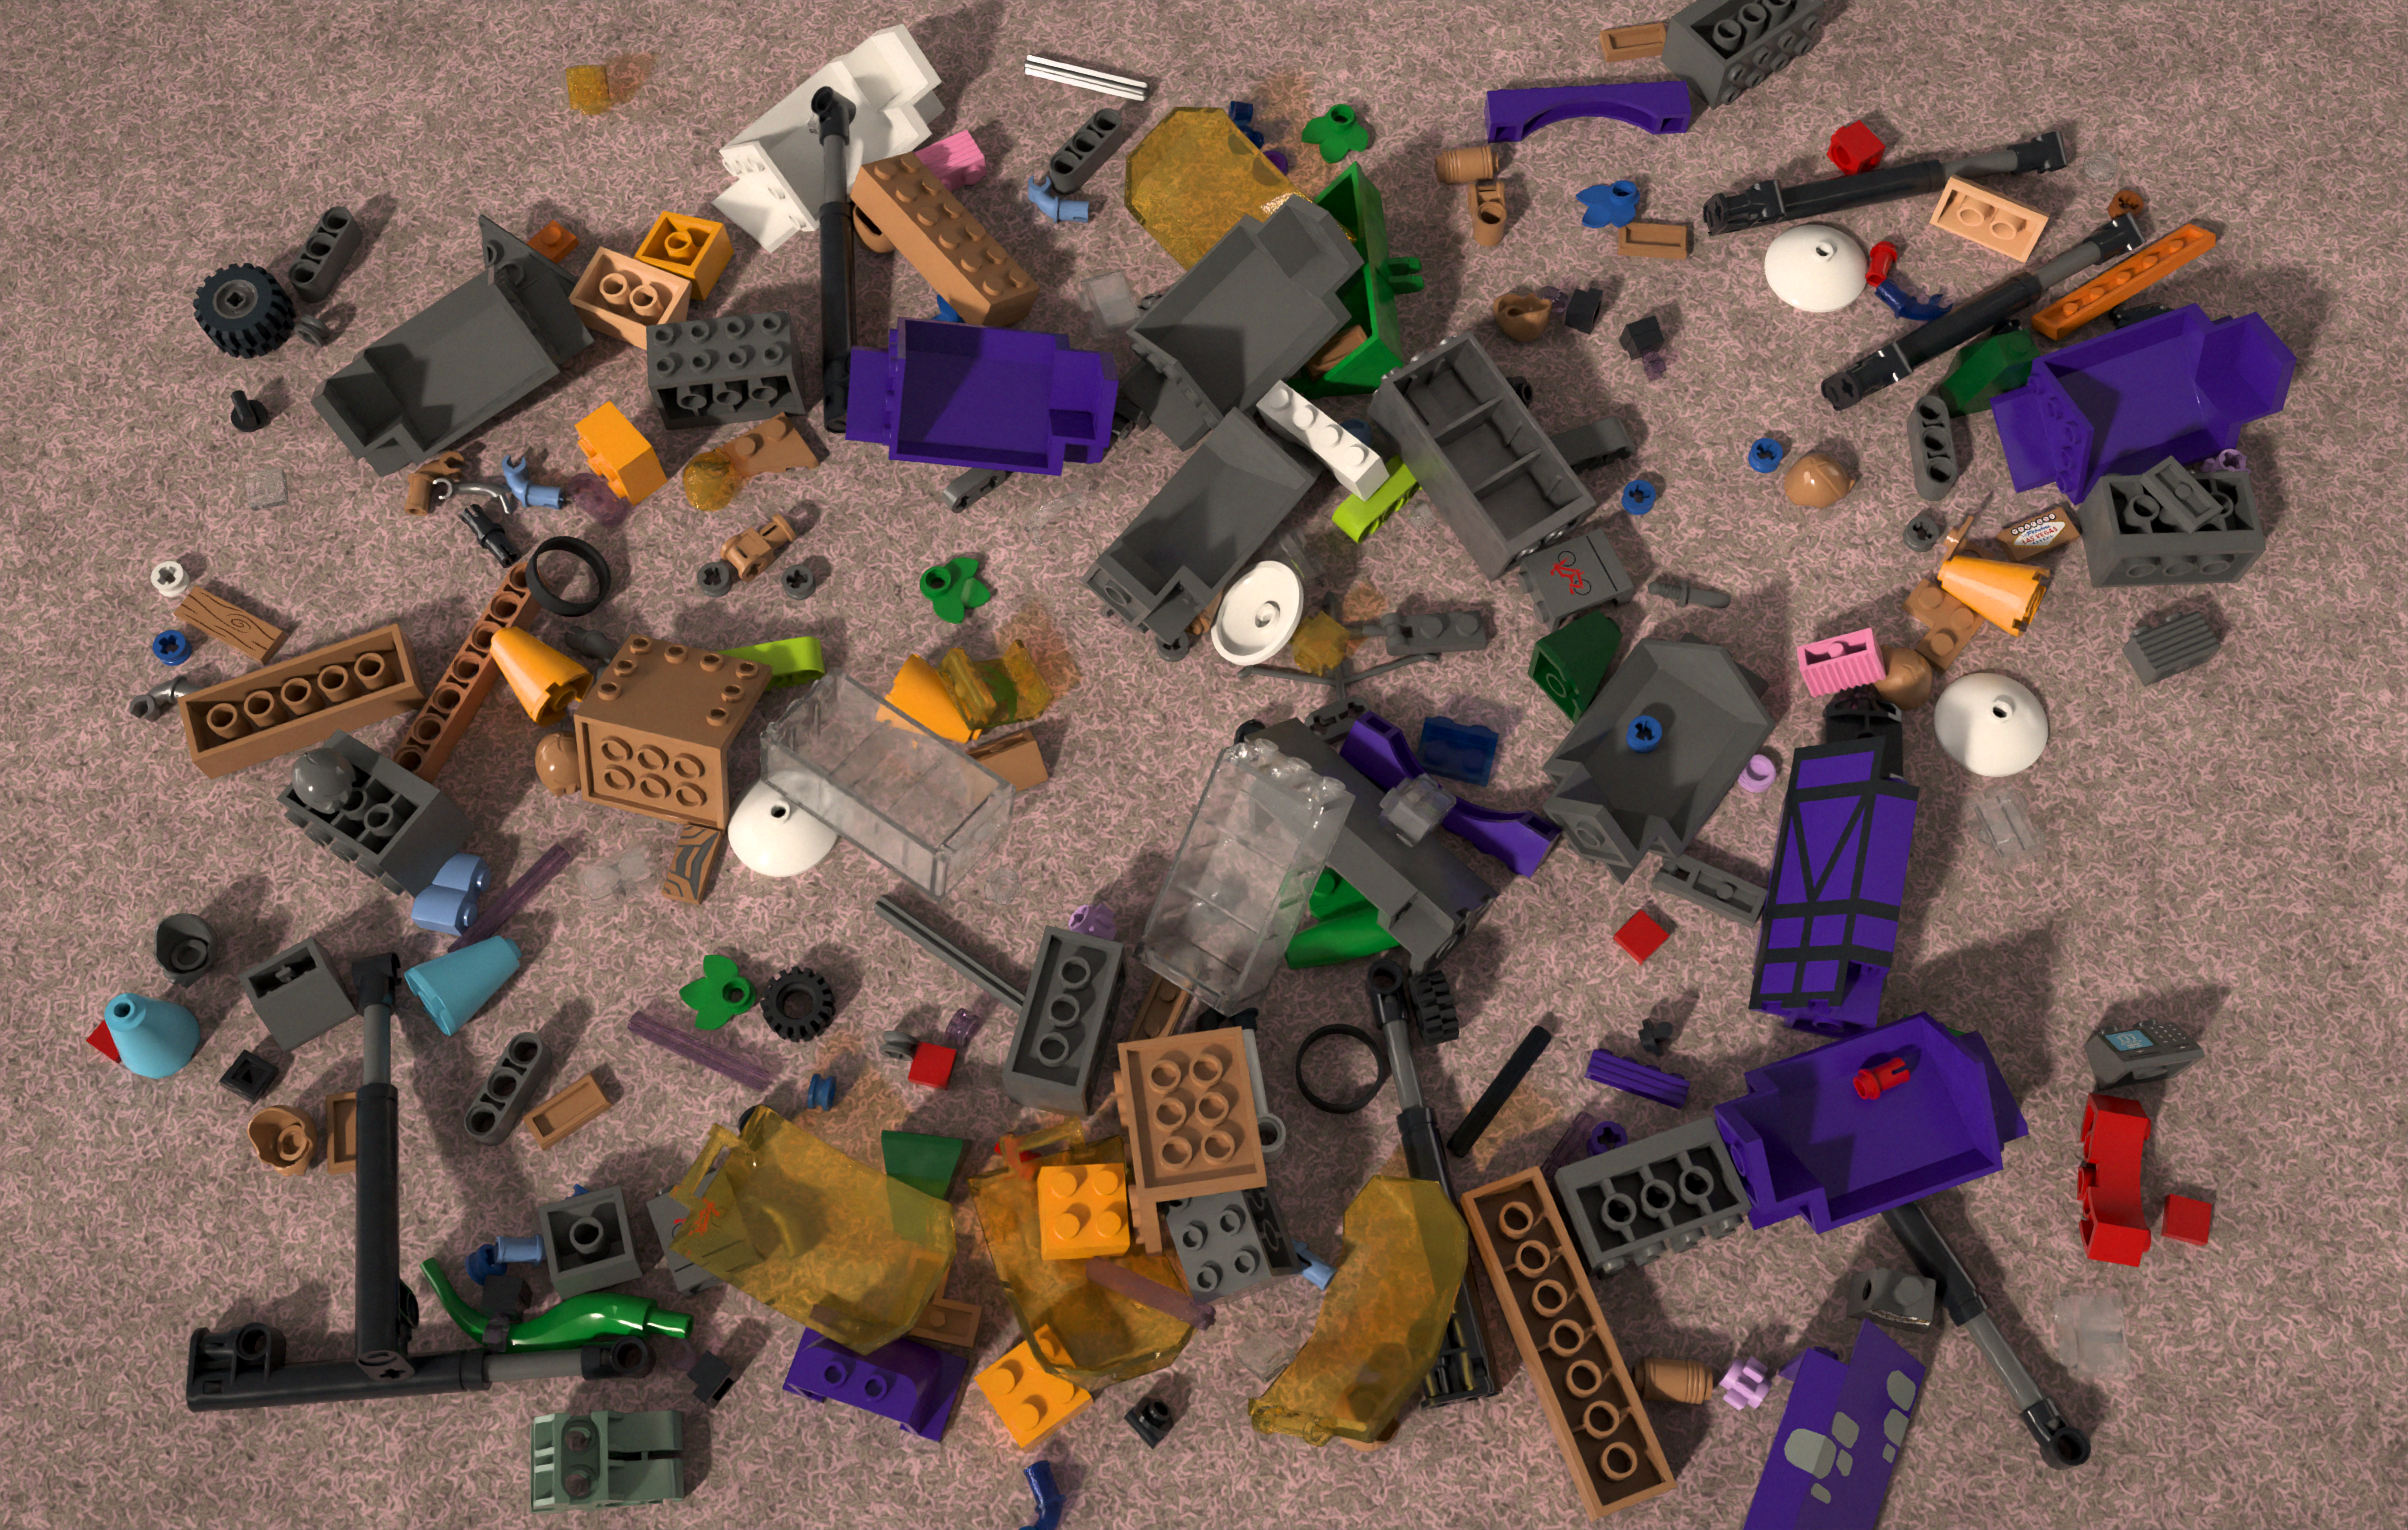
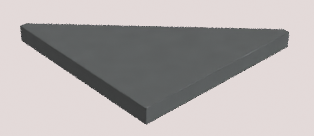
[478,214,579,297]

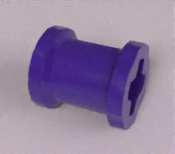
[1586,1121,1628,1157]

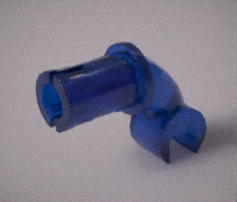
[1228,101,1264,153]
[1874,277,1953,322]
[1019,1460,1067,1530]

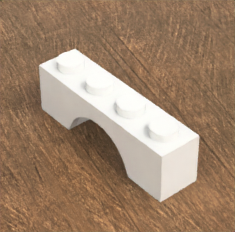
[1256,380,1390,502]

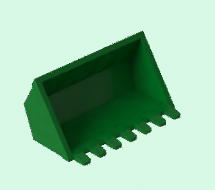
[1285,161,1425,400]

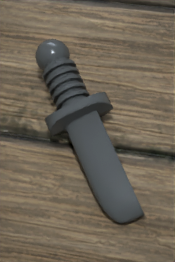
[1648,580,1731,608]

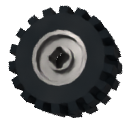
[193,263,296,359]

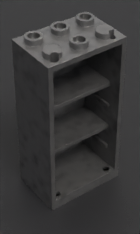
[1367,330,1597,583]

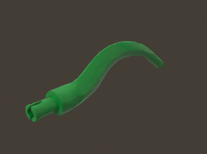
[419,1257,695,1354]

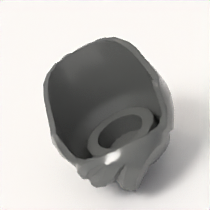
[291,748,356,814]
[154,913,218,988]

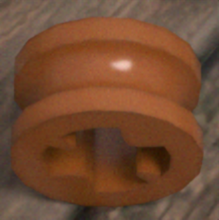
[2108,190,2144,220]

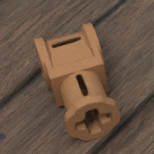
[720,513,797,582]

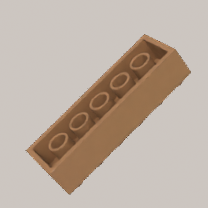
[849,151,1040,327]
[177,623,428,779]

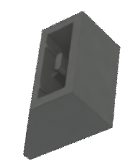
[238,936,359,1054]

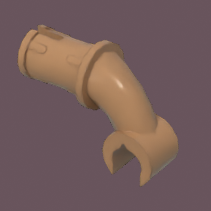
[404,451,466,516]

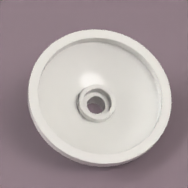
[1764,224,1868,312]
[1211,561,1304,666]
[1934,673,2048,777]
[727,770,841,877]

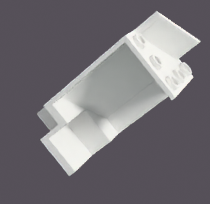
[710,24,945,253]

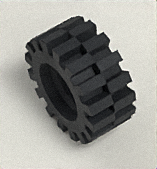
[760,966,836,1043]
[1408,970,1459,1047]

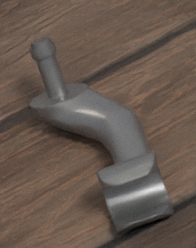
[432,477,513,515]

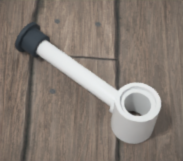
[1227,1007,1286,1162]

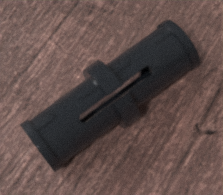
[461,504,522,568]

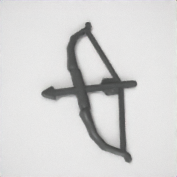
[1237,591,1438,701]

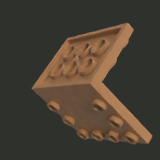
[574,633,772,835]
[1113,1026,1267,1257]

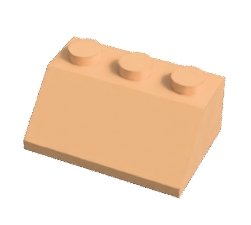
[1929,174,2050,263]
[568,246,692,350]

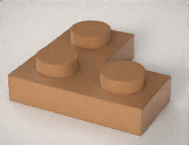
[1901,578,1986,675]
[892,1249,984,1350]

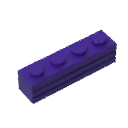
[1584,1048,1690,1110]

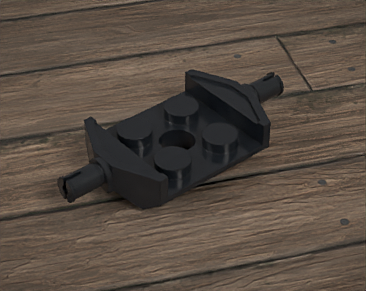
[1822,684,1904,780]

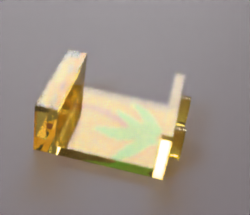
[935,639,1055,731]

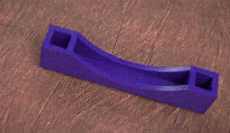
[1484,81,1692,143]
[1339,710,1562,879]

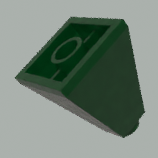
[881,1130,972,1243]

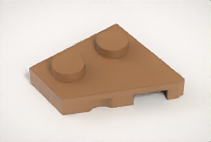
[722,412,819,477]

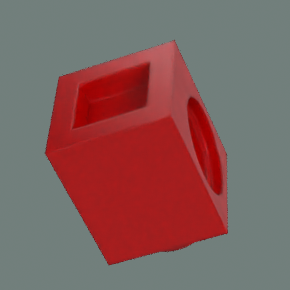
[1827,120,1886,175]

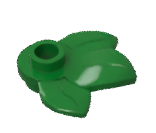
[1301,104,1368,164]
[919,557,991,624]
[679,955,757,1030]

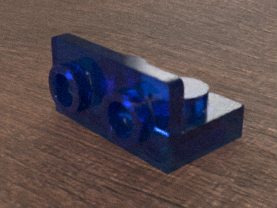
[1416,716,1499,787]

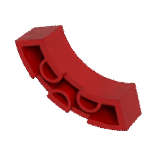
[2077,1092,2151,1267]

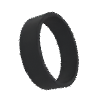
[525,536,611,617]
[1295,1024,1384,1114]

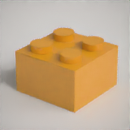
[633,211,734,302]
[574,400,668,506]
[1037,1163,1130,1260]
[974,1327,1094,1454]

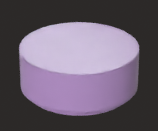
[1737,754,1776,793]

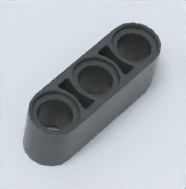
[1049,108,1123,195]
[288,206,362,303]
[1907,395,1958,501]
[1549,416,1635,476]
[464,1032,553,1146]

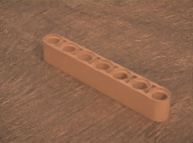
[392,561,550,784]

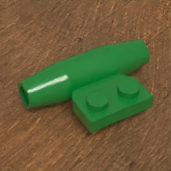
[1281,868,1401,970]

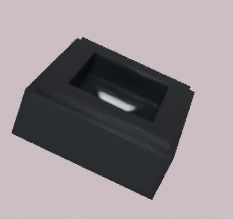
[219,1049,279,1105]

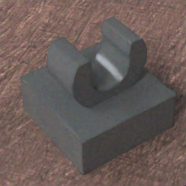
[1111,396,1151,440]

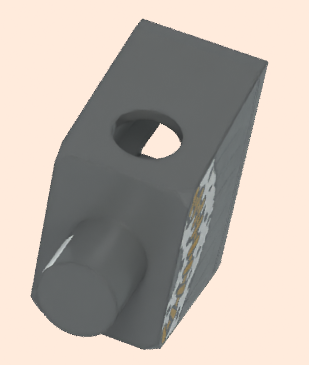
[1846,1267,1936,1335]

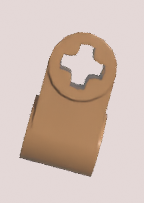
[1467,181,1507,247]

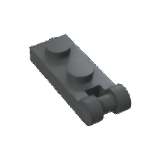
[1380,611,1487,656]
[1651,853,1768,929]

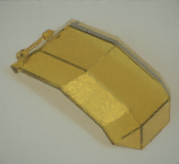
[1124,106,1358,272]
[668,1104,957,1356]
[966,1115,1205,1392]
[1248,1174,1468,1447]

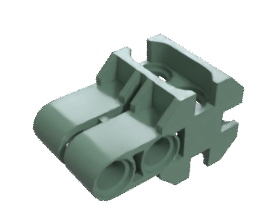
[530,1410,684,1515]

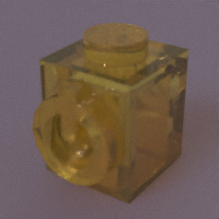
[565,64,611,115]
[1288,610,1350,677]

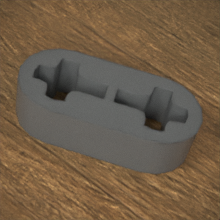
[941,468,1006,514]
[1304,696,1371,745]

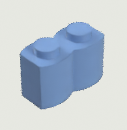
[411,852,491,936]

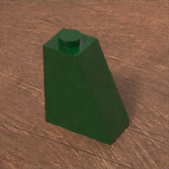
[1937,328,2041,419]
[1527,610,1623,725]

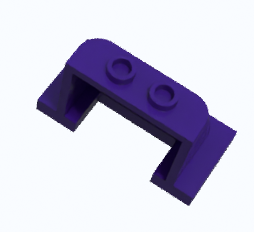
[782,1308,969,1443]

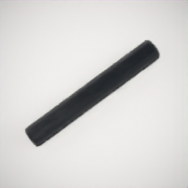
[1447,1025,1552,1158]

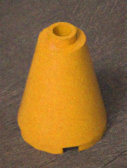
[1938,555,2050,638]
[490,626,594,727]
[878,654,987,744]

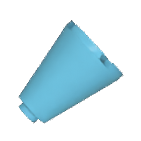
[404,935,522,1036]
[104,993,201,1079]

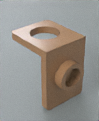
[1941,515,1994,563]

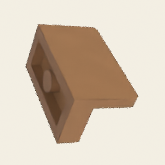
[959,729,1048,805]

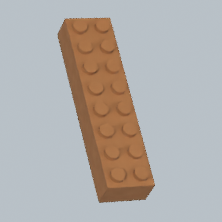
[1458,1165,1678,1523]

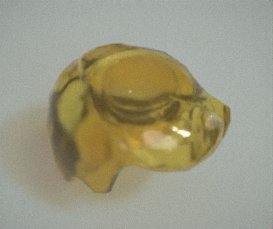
[682,447,739,512]

